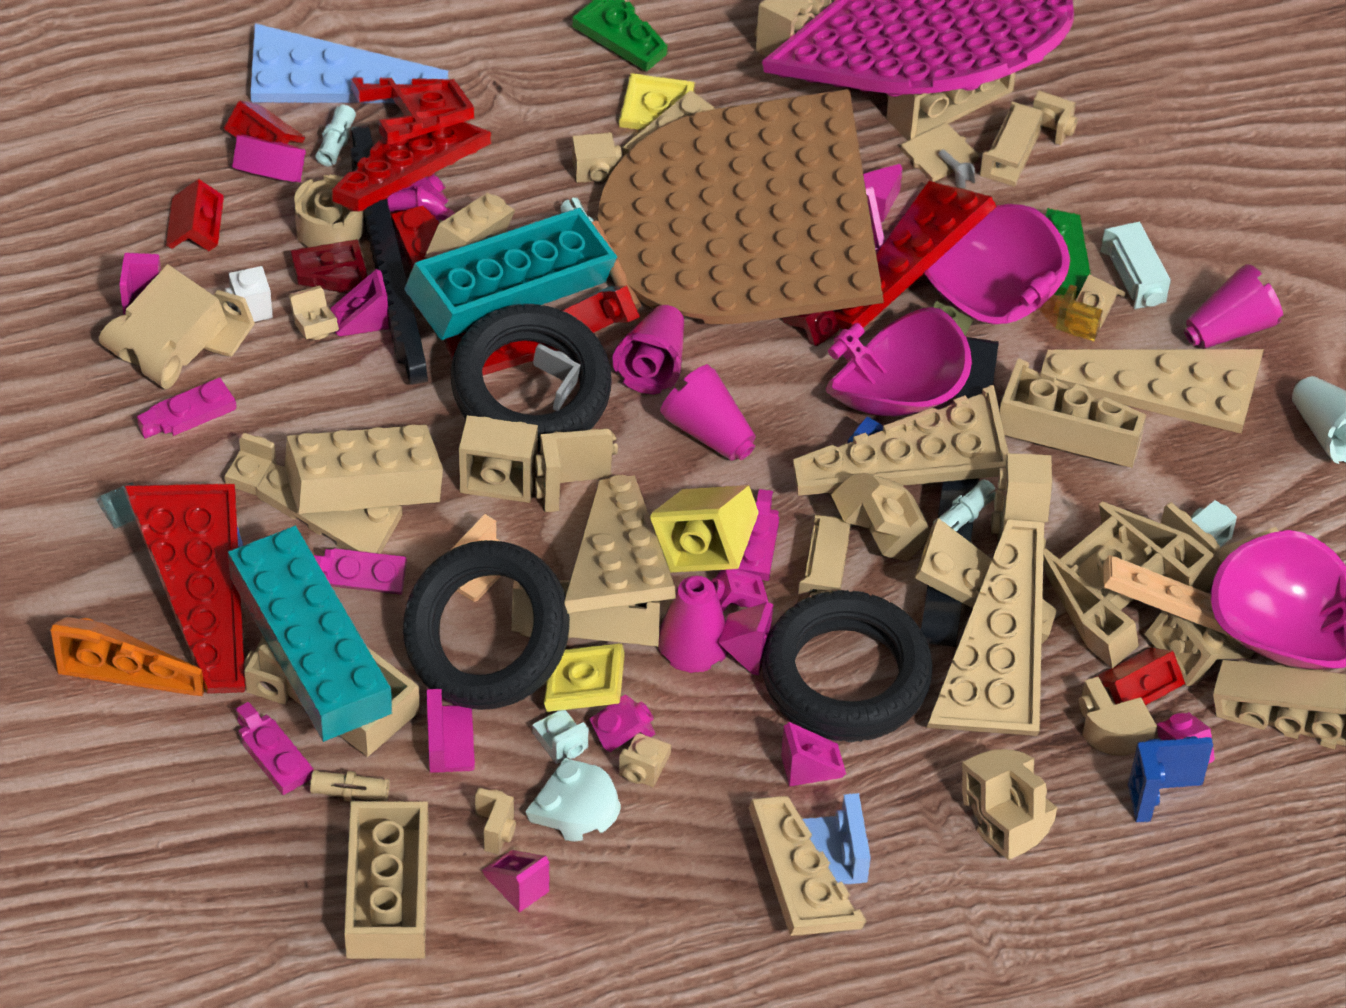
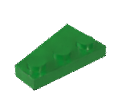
[572,0,668,72]
[1045,208,1091,300]

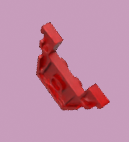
[351,77,474,145]

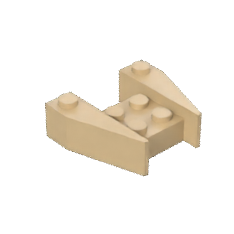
[1043,501,1217,668]

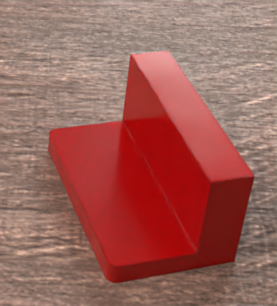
[224,100,306,144]
[166,179,224,251]
[1094,648,1185,705]

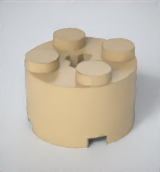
[294,175,364,247]

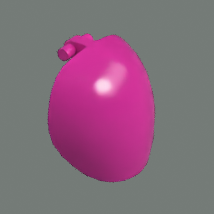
[925,204,1070,325]
[826,307,972,417]
[1211,530,1346,669]

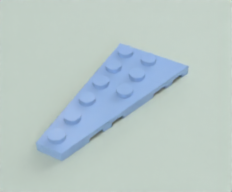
[251,24,448,103]

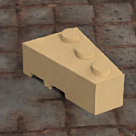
[991,453,1052,549]

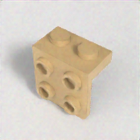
[535,429,613,512]

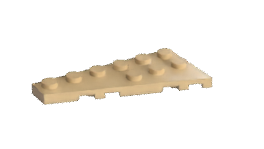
[793,385,1008,496]
[565,475,675,613]

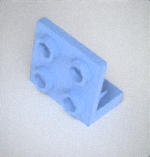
[803,793,871,885]

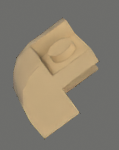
[831,473,930,561]
[962,749,1057,860]

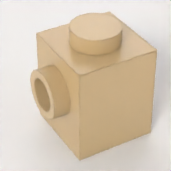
[572,133,622,183]

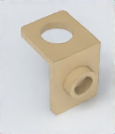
[1070,274,1126,329]
[204,290,255,357]
[244,637,288,704]

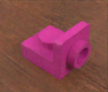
[711,569,768,612]

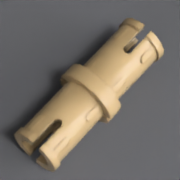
[310,770,390,802]

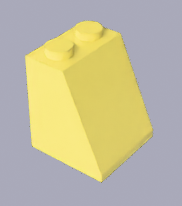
[650,485,759,573]

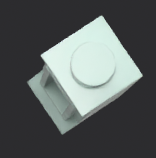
[1101,221,1171,309]

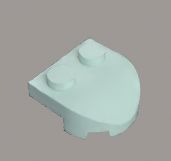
[526,758,621,841]

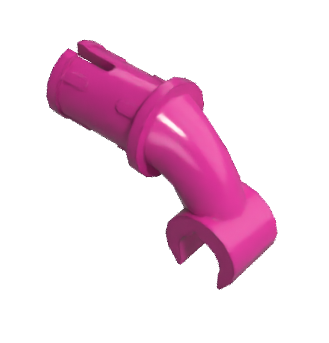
[388,185,455,221]

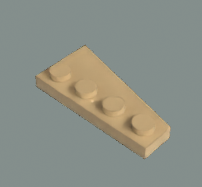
[257,463,402,554]
[915,518,1057,644]
[749,796,866,936]

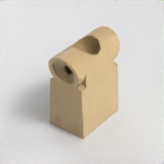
[99,264,228,389]

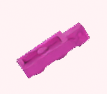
[137,377,236,439]
[738,489,780,581]
[313,548,407,595]
[236,702,314,795]

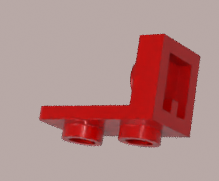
[560,285,640,333]

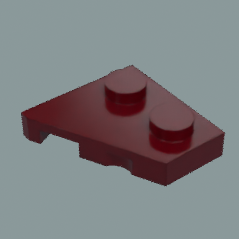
[291,239,368,293]

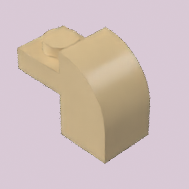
[1079,677,1157,755]

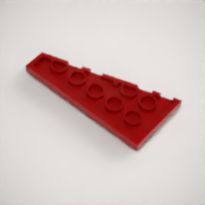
[332,115,491,212]
[124,484,245,694]

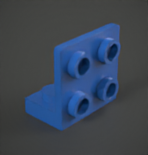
[1128,736,1213,822]

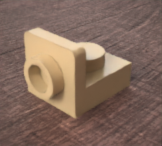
[1033,91,1078,145]
[225,433,276,496]
[619,733,671,787]

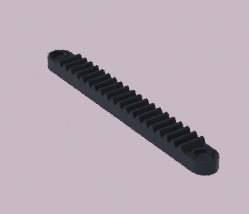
[351,125,428,385]

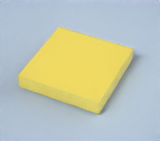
[619,73,695,130]
[544,643,625,712]

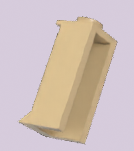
[980,102,1043,187]
[797,515,850,603]

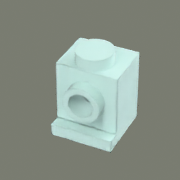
[1191,500,1237,548]

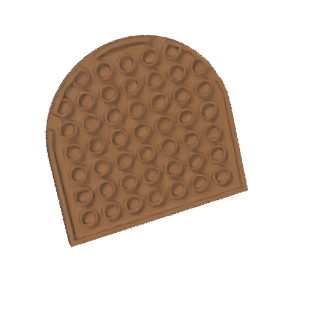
[598,89,884,324]

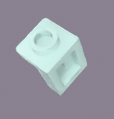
[532,710,588,764]

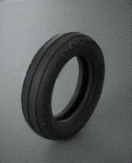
[450,304,612,452]
[403,540,570,710]
[762,590,932,742]

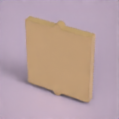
[900,122,979,182]

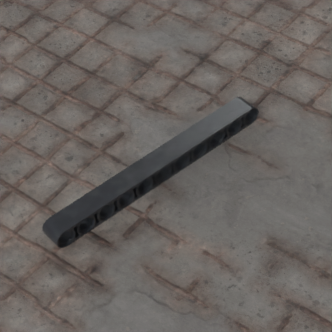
[921,337,999,647]

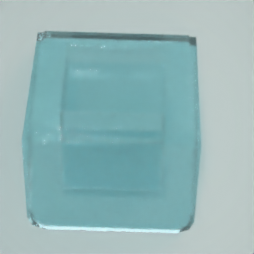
[97,482,136,529]

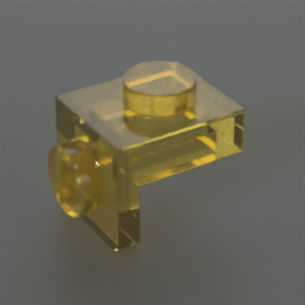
[1053,284,1103,342]

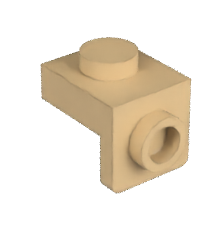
[289,286,339,340]
[475,788,516,855]

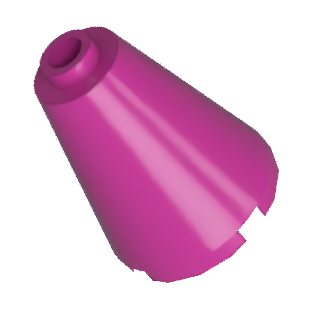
[1184,264,1283,349]
[613,305,684,395]
[660,364,756,461]
[658,576,728,673]

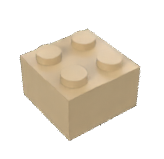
[459,415,538,503]

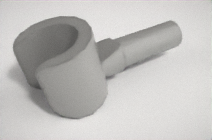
[938,149,975,188]

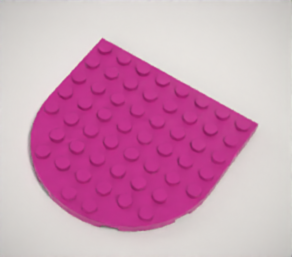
[762,0,1074,97]

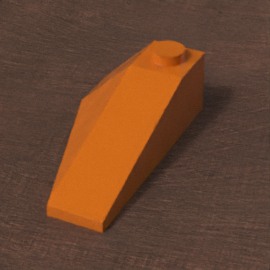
[51,617,204,697]

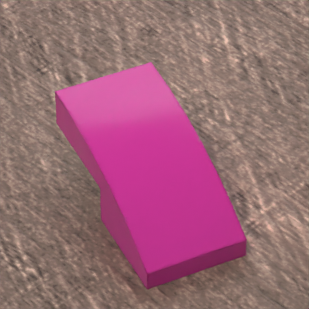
[232,135,306,182]

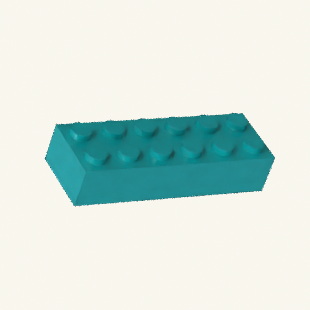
[404,207,617,340]
[228,526,392,742]

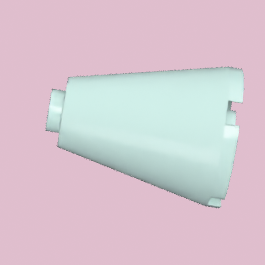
[1292,376,1346,464]

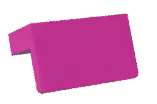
[120,253,161,315]
[427,689,475,773]

